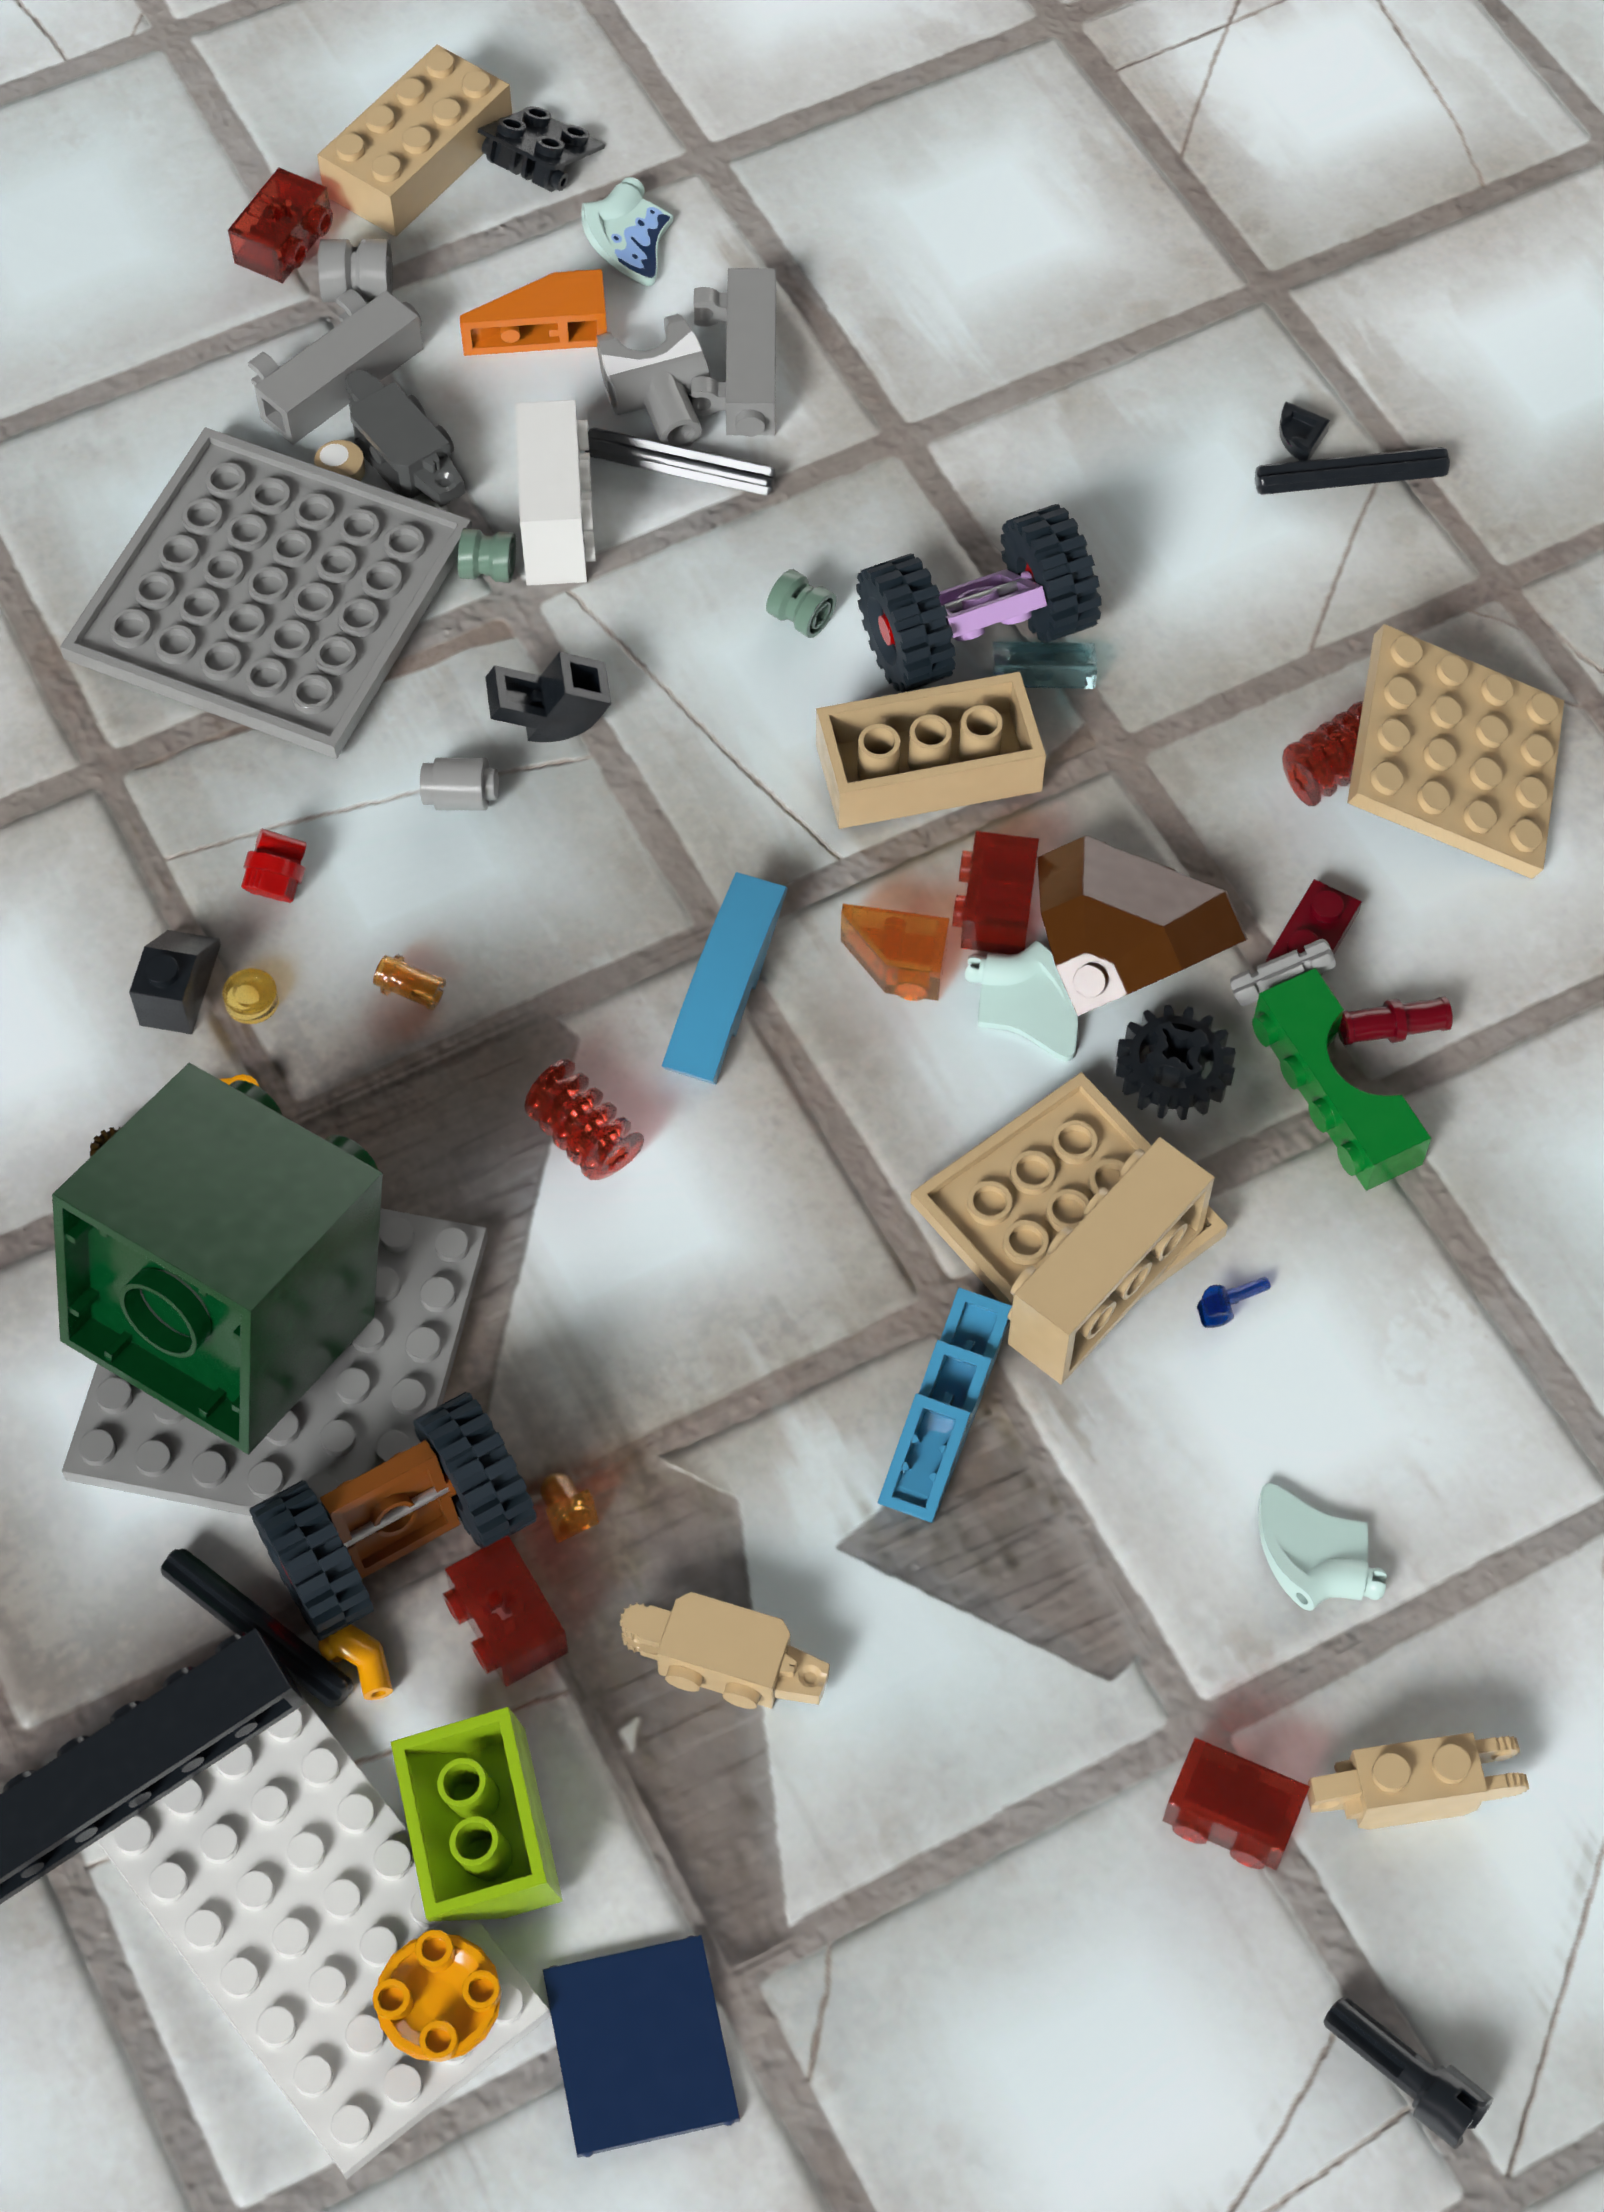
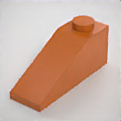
[460,269,607,356]

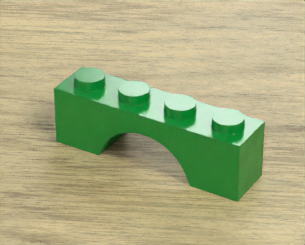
[1252,968,1432,1191]

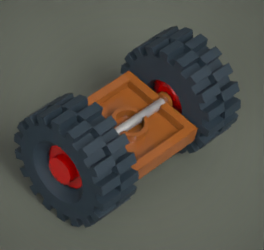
[249,1392,537,1641]

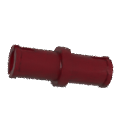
[1338,996,1453,1045]

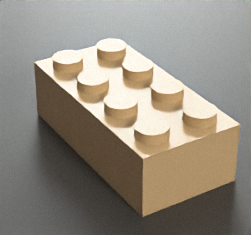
[317,44,512,237]
[816,671,1046,829]
[1007,1137,1215,1385]

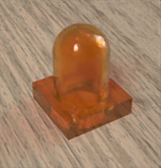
[540,1472,599,1544]

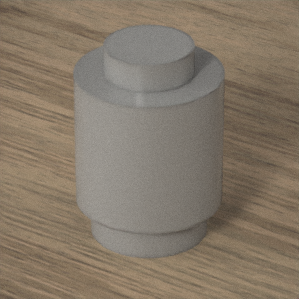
[420,758,499,810]

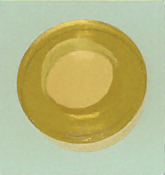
[222,968,279,1024]

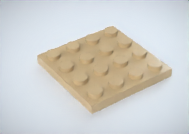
[1347,624,1564,879]
[910,1072,1228,1306]

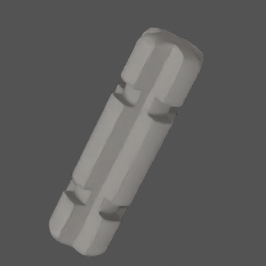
[1230,939,1336,1006]

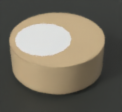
[314,440,365,481]

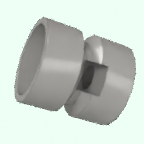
[318,239,393,302]

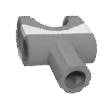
[596,314,710,448]

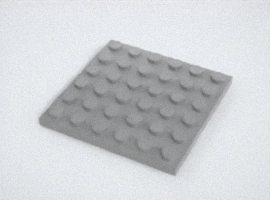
[60,427,472,759]
[62,1208,488,1516]

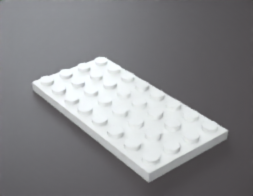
[96,1696,550,2179]

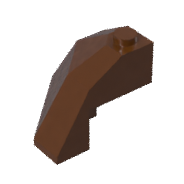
[1037,835,1248,1016]

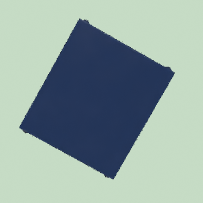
[542,1935,740,2158]

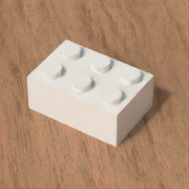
[515,400,596,586]

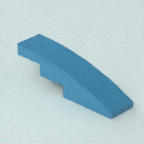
[662,872,788,1085]
[877,1287,1012,1523]

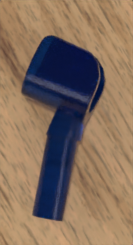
[1197,1277,1271,1328]

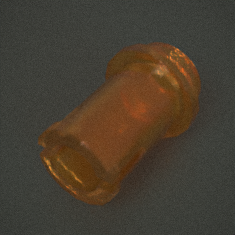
[373,954,446,1011]

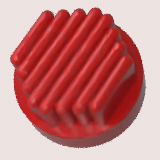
[241,828,307,903]

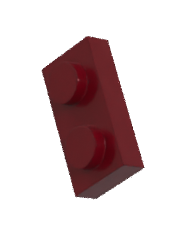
[1266,879,1362,976]

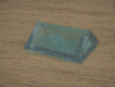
[992,641,1098,689]

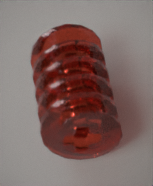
[1282,701,1363,806]
[524,1059,644,1180]

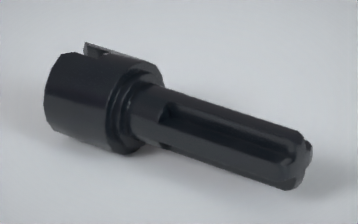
[1323,1997,1494,2149]

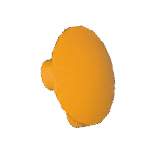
[372,1930,502,2062]

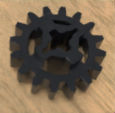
[1115,1005,1236,1120]

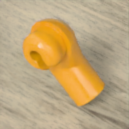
[318,1624,393,1700]

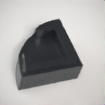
[1279,401,1330,461]

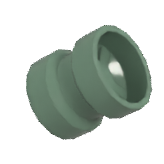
[458,528,516,583]
[766,569,837,638]

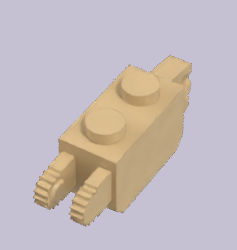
[620,1592,830,1709]
[1306,1732,1529,1830]

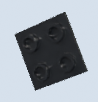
[477,106,605,192]

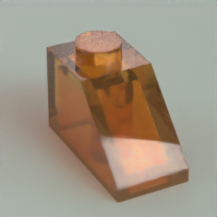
[841,903,950,1001]

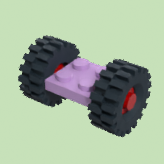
[856,504,1102,693]

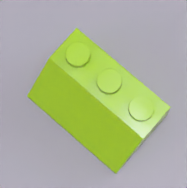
[391,1707,563,1922]

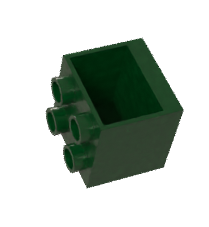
[52,1062,383,1455]

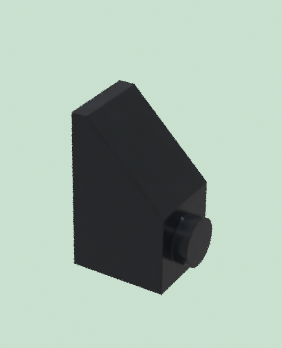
[129,930,221,1034]

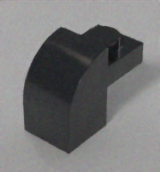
[485,652,612,742]

